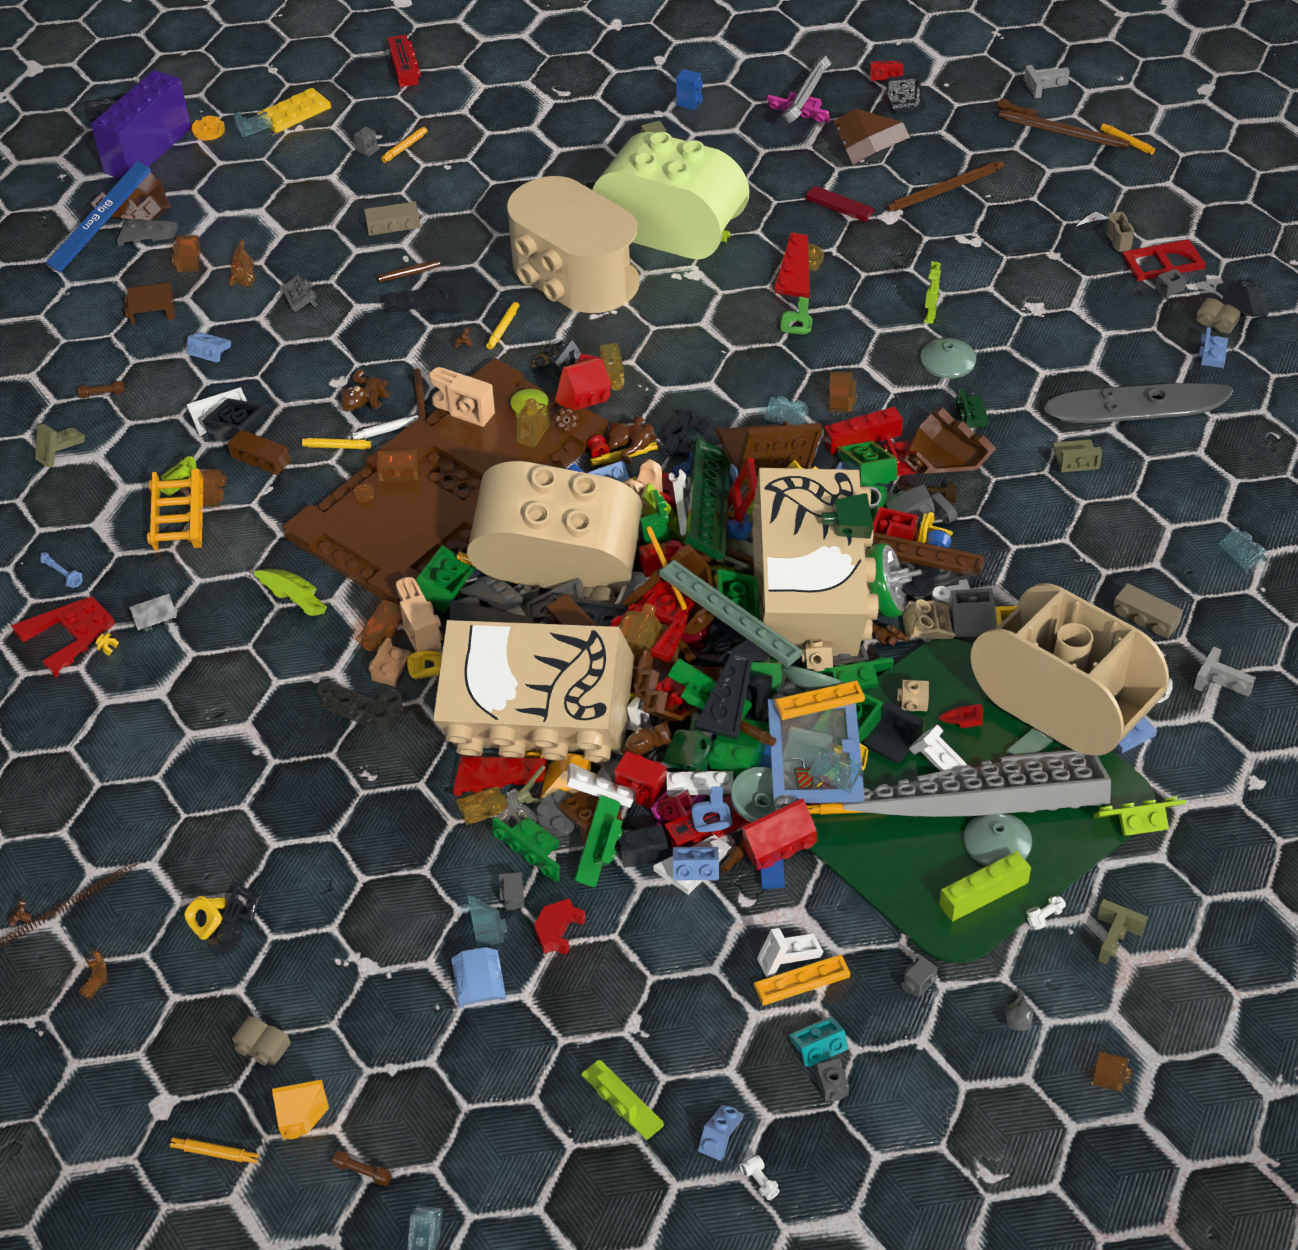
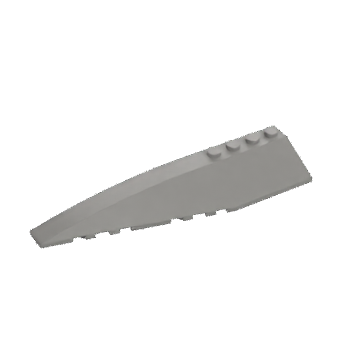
[841,750,1111,816]

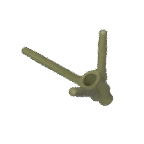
[508,765,548,807]

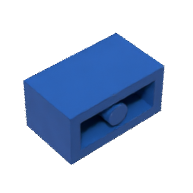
[676,69,703,110]

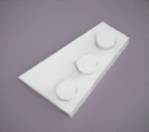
[187,387,247,436]
[567,762,633,808]
[653,835,732,895]

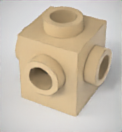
[802,639,833,671]
[897,680,929,711]

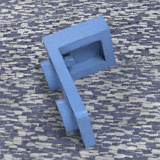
[698,1105,744,1161]

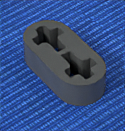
[930,492,957,524]

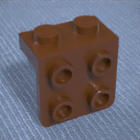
[559,791,623,844]

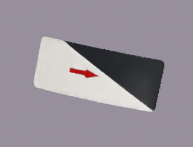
[1076,212,1107,232]

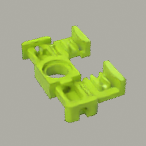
[924,261,941,324]

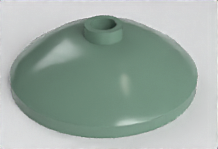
[920,338,976,378]
[782,665,844,693]
[731,767,796,822]
[964,813,1032,867]

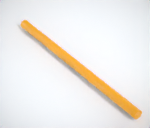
[647,527,687,610]

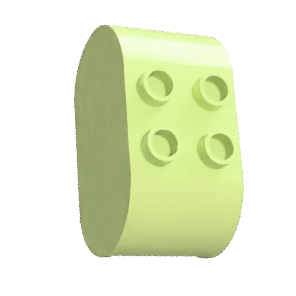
[593,132,749,259]

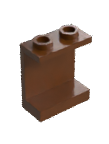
[125,283,175,325]

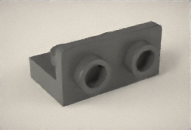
[282,275,318,312]

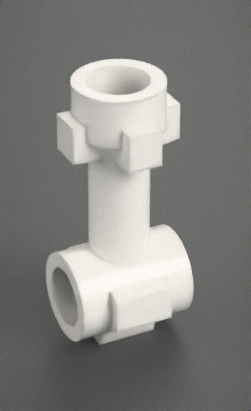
[1026,896,1066,930]
[739,1155,779,1200]

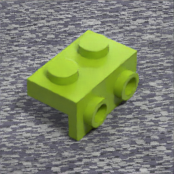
[160,455,197,496]

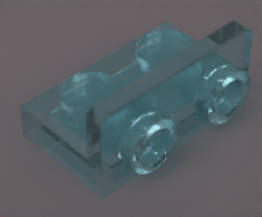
[808,750,864,793]

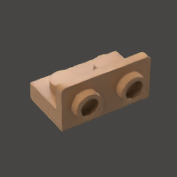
[368,638,411,687]

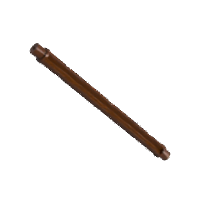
[999,110,1130,149]
[886,160,1005,212]

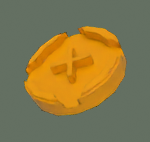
[191,116,225,141]

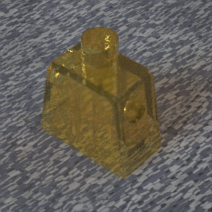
[599,343,624,391]
[517,398,550,447]
[619,604,662,655]

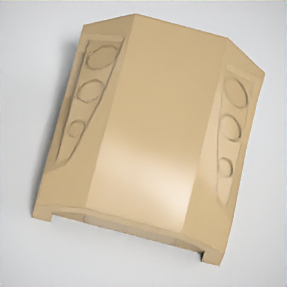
[903,599,955,639]

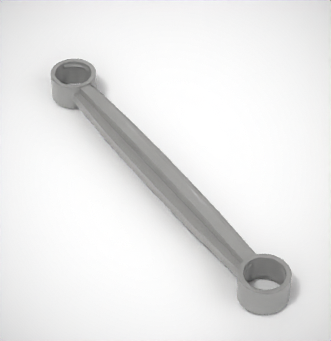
[782,55,831,123]

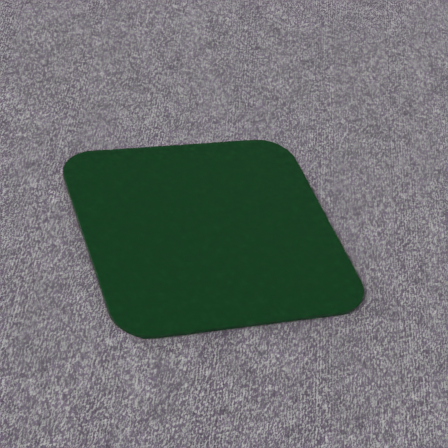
[782,639,1155,963]

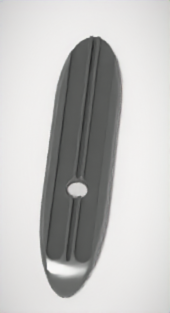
[1044,383,1233,423]

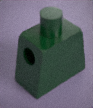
[822,493,873,539]
[662,719,712,772]

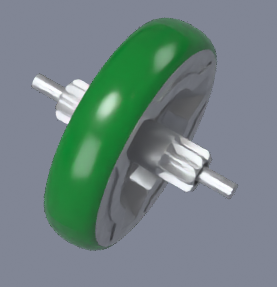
[866,543,922,618]

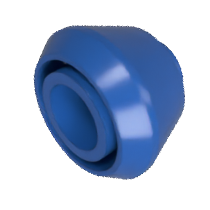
[925,530,951,548]

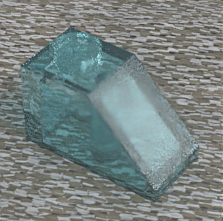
[468,896,507,948]
[407,1205,443,1250]

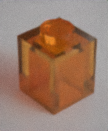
[1092,1052,1132,1092]

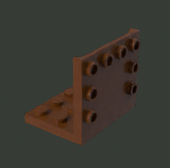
[715,421,823,478]

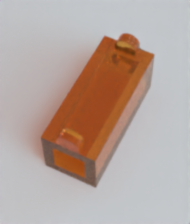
[355,600,403,652]

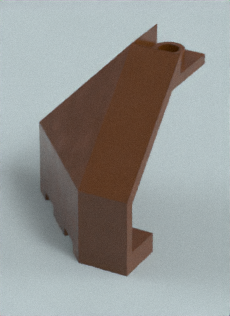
[834,109,910,165]
[91,172,170,220]
[904,407,996,474]
[623,544,715,634]
[632,650,723,721]

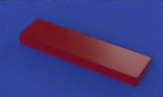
[806,185,874,222]

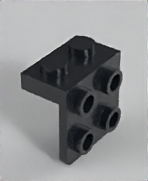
[886,74,926,113]
[530,340,582,378]
[864,701,924,763]

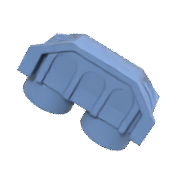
[452,947,506,1008]

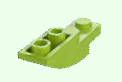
[253,569,327,616]

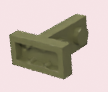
[35,424,85,467]
[1097,899,1148,964]

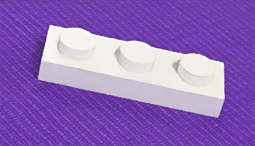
[666,771,734,795]

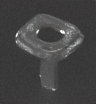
[496,789,537,829]

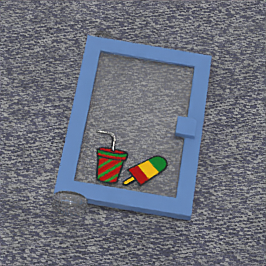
[768,695,864,811]

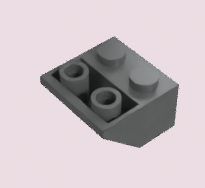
[949,588,996,638]

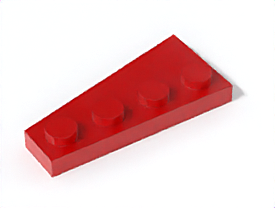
[774,233,810,299]
[453,756,547,796]

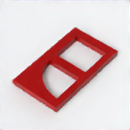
[1122,239,1206,281]
[726,458,757,540]

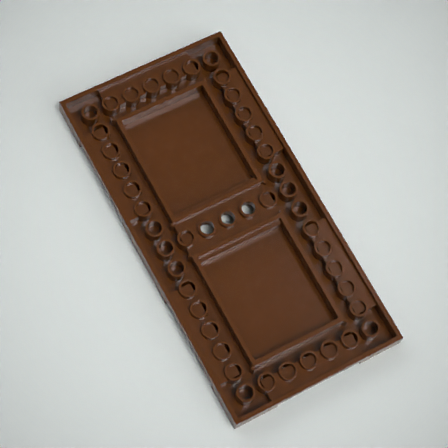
[282,358,609,610]

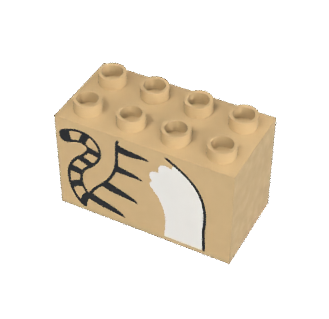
[752,468,878,656]
[433,620,634,763]

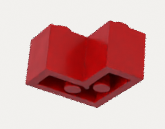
[873,507,918,541]
[615,751,667,809]

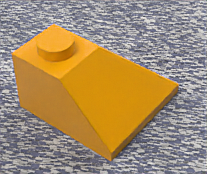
[540,753,591,799]
[272,1080,329,1139]

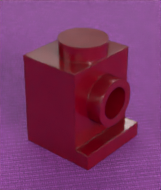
[657,789,694,821]

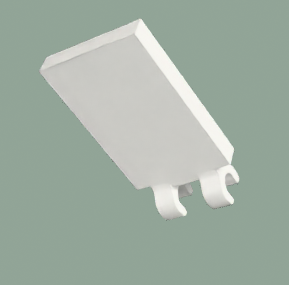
[669,470,690,538]

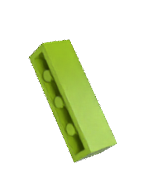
[939,851,1031,922]

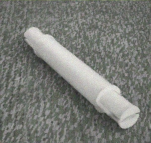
[352,415,418,440]

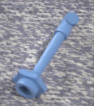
[40,553,82,588]

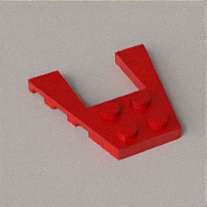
[609,580,696,662]
[11,596,115,678]

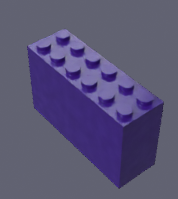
[91,70,191,179]

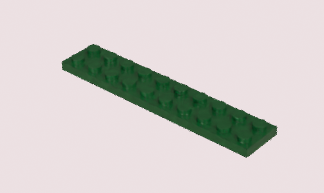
[685,437,730,561]

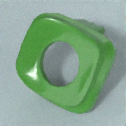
[780,297,812,334]

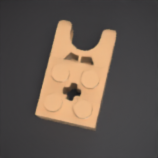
[429,367,495,427]
[624,459,663,510]
[396,577,443,652]

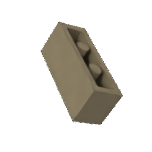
[364,201,420,236]
[1113,583,1183,639]

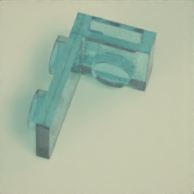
[234,112,273,138]

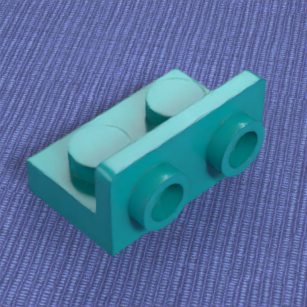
[789,1016,848,1067]

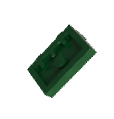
[956,389,989,428]

